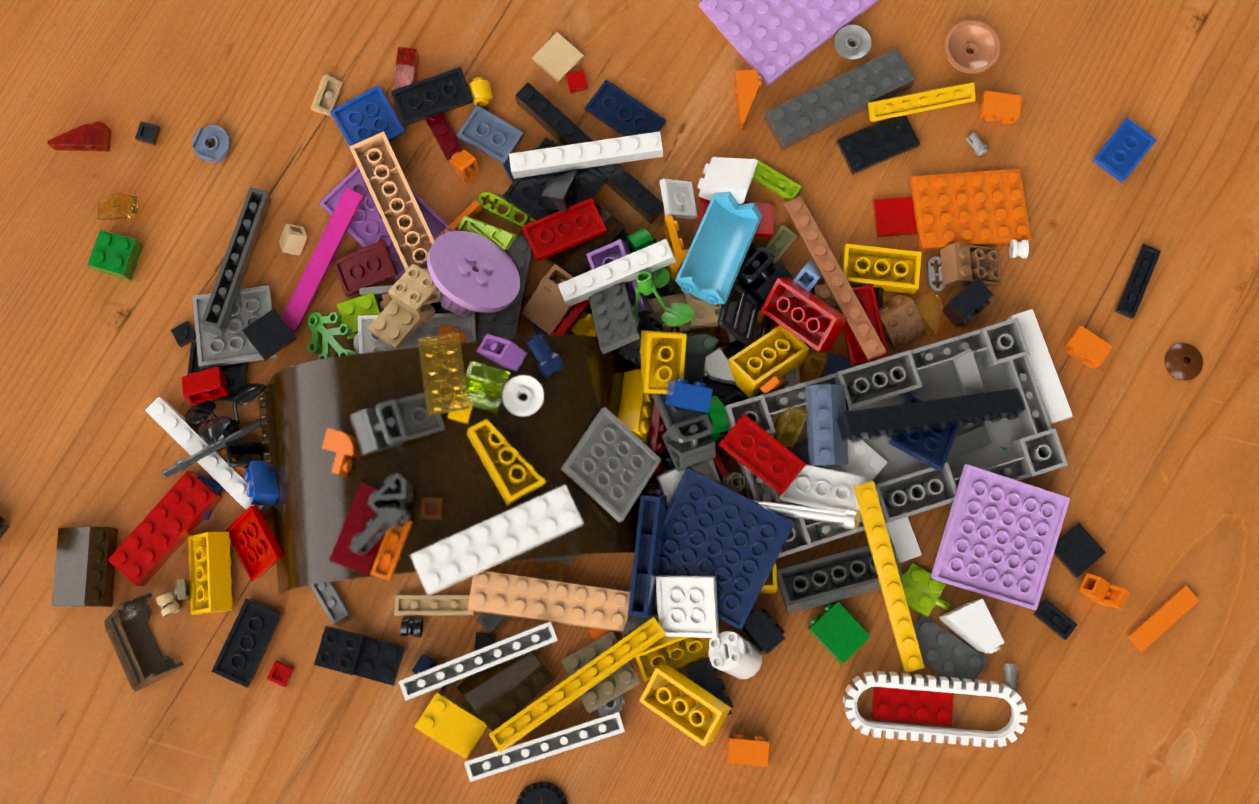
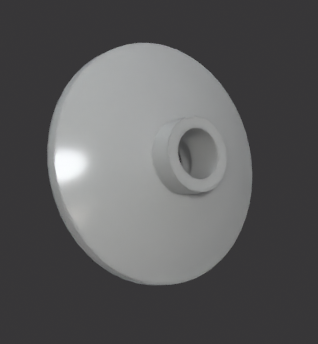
[834,25,871,60]

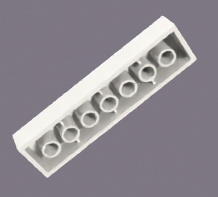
[410,485,583,595]

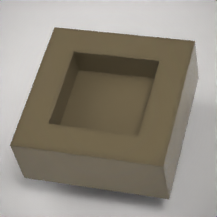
[174,579,190,601]

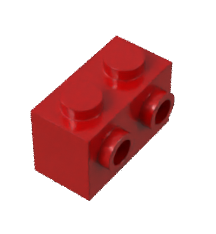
[182,366,228,405]

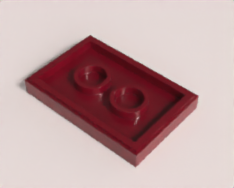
[332,240,398,297]

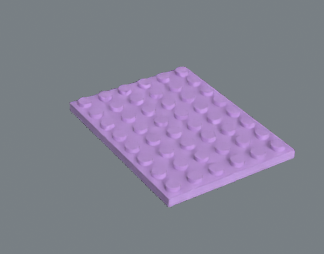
[699,0,879,86]

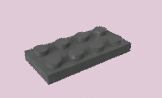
[589,282,640,354]
[913,615,989,686]

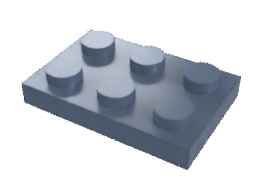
[457,105,524,165]

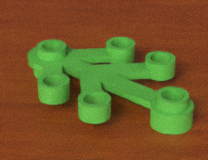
[308,312,356,360]

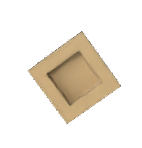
[279,223,308,255]

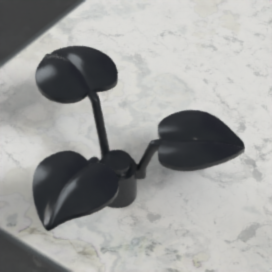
[185,383,267,444]

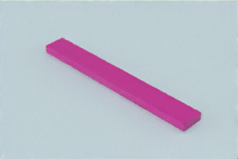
[282,188,364,332]

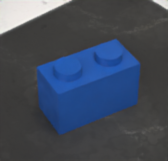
[664,378,713,413]
[244,461,279,505]

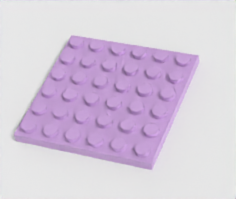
[930,464,1070,611]

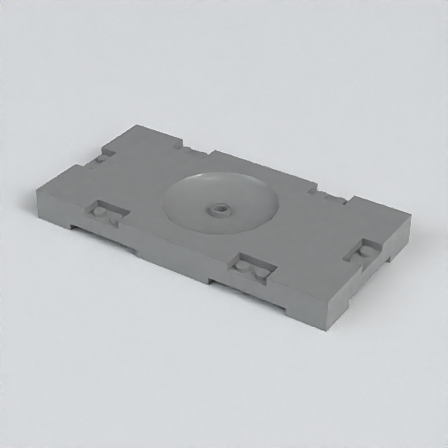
[725,317,1068,558]

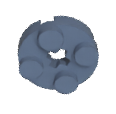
[192,125,231,163]

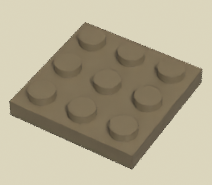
[561,631,641,714]

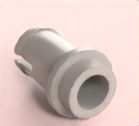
[966,132,988,157]
[1003,664,1019,688]

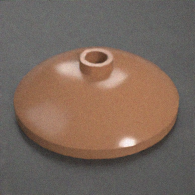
[944,20,1000,74]

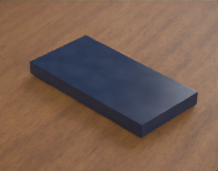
[584,80,666,137]

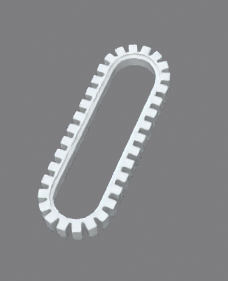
[843,671,1028,748]

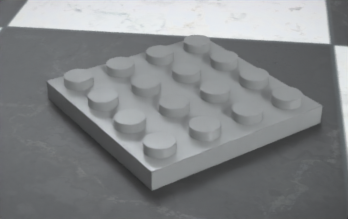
[192,285,278,369]
[561,407,661,522]

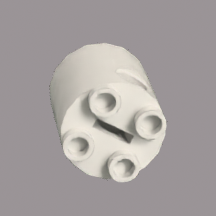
[709,631,762,679]

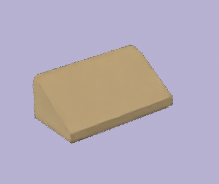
[310,74,343,116]

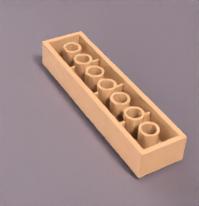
[349,132,435,273]
[468,571,630,633]

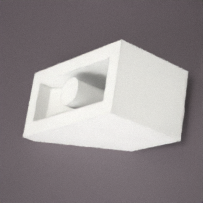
[703,348,737,386]

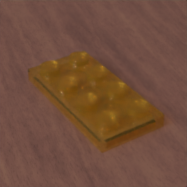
[418,332,470,416]

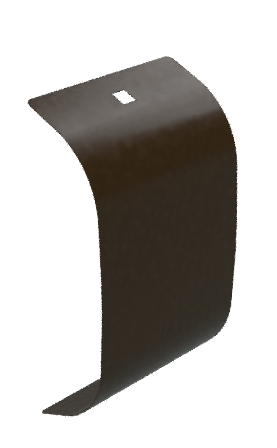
[266,335,649,594]

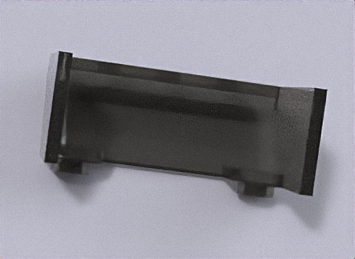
[104,593,184,691]

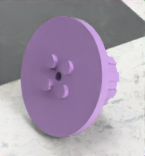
[427,231,520,317]

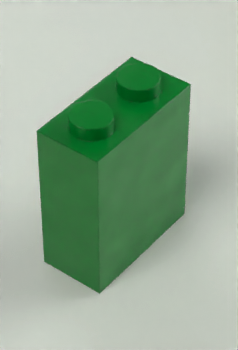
[808,602,871,664]

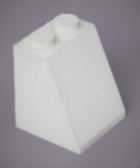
[697,157,758,204]
[939,599,1005,654]

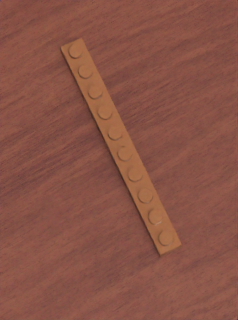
[784,195,886,361]

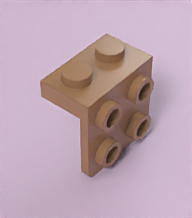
[878,294,926,349]

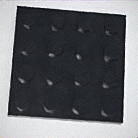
[502,137,607,221]

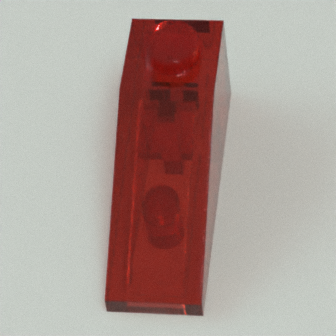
[394,47,419,108]
[47,121,112,152]

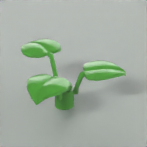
[631,267,695,327]

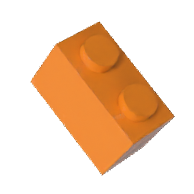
[978,91,1022,124]
[1063,325,1113,369]
[726,734,770,767]

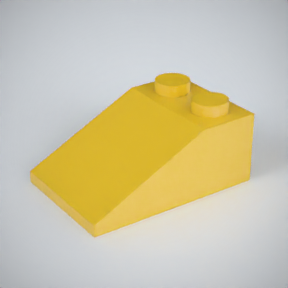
[640,331,687,394]
[414,692,488,759]

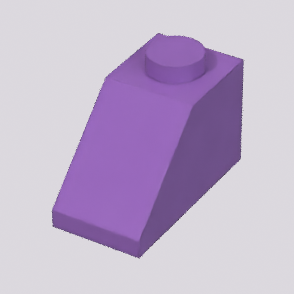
[477,334,527,371]

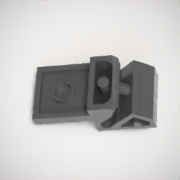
[652,382,715,472]
[350,390,445,456]
[349,472,413,556]

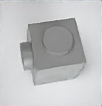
[598,695,625,718]

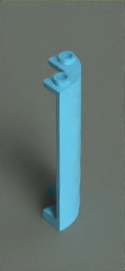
[675,192,762,305]

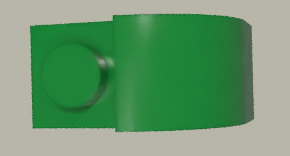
[626,227,654,253]
[702,396,729,441]

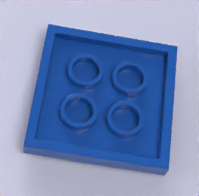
[330,85,406,146]

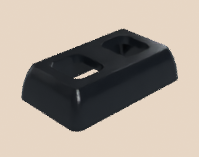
[225,442,265,467]

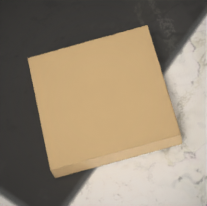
[532,32,584,83]

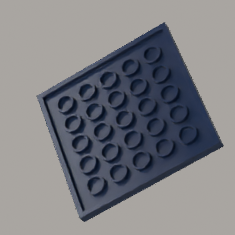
[658,467,795,630]

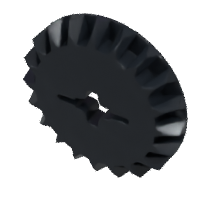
[516,782,568,804]

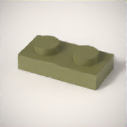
[764,225,798,264]

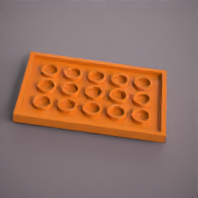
[910,168,1031,250]

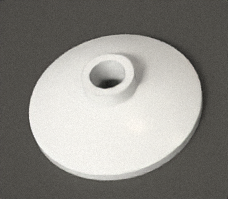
[502,375,544,416]

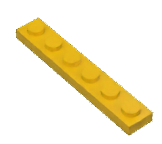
[868,82,976,122]

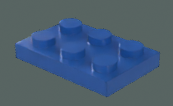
[1092,118,1157,183]

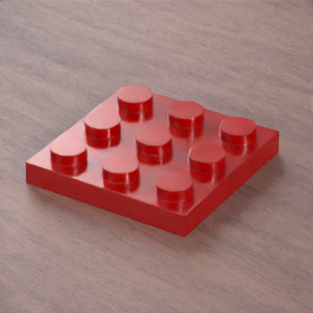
[225,504,284,581]

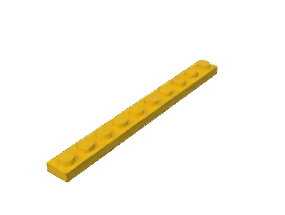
[853,480,925,673]
[489,617,666,752]

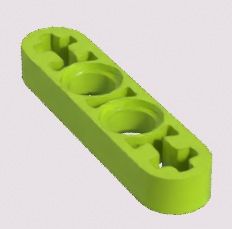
[478,192,535,229]

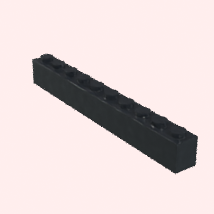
[515,82,664,224]
[837,388,1025,443]

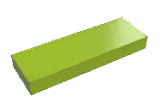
[752,158,802,201]

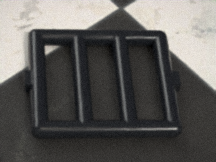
[717,281,771,347]

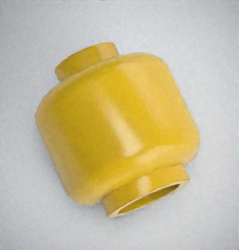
[468,77,493,107]

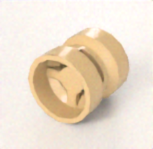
[155,591,182,618]

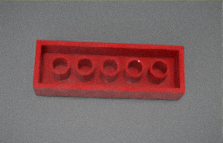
[108,470,223,586]

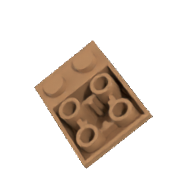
[940,243,1002,287]
[521,264,574,335]

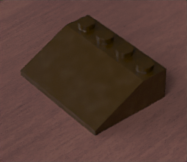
[545,202,626,277]
[52,527,118,607]
[457,634,555,732]

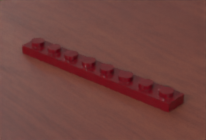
[648,324,680,476]

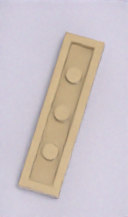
[394,595,474,616]

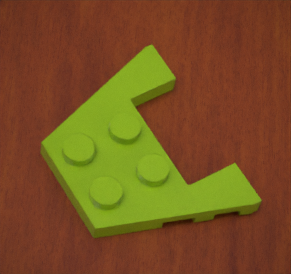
[457,216,516,250]

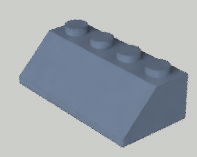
[805,384,849,466]

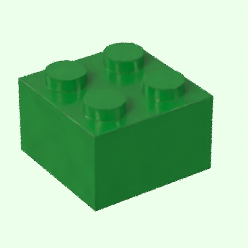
[87,229,143,281]

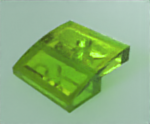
[457,361,510,413]

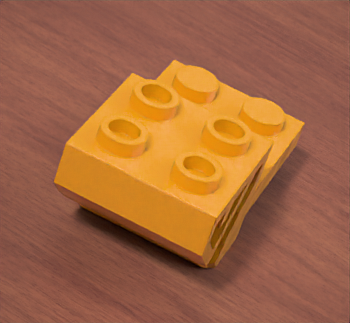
[664,215,689,288]

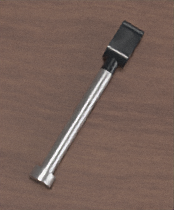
[740,493,860,530]

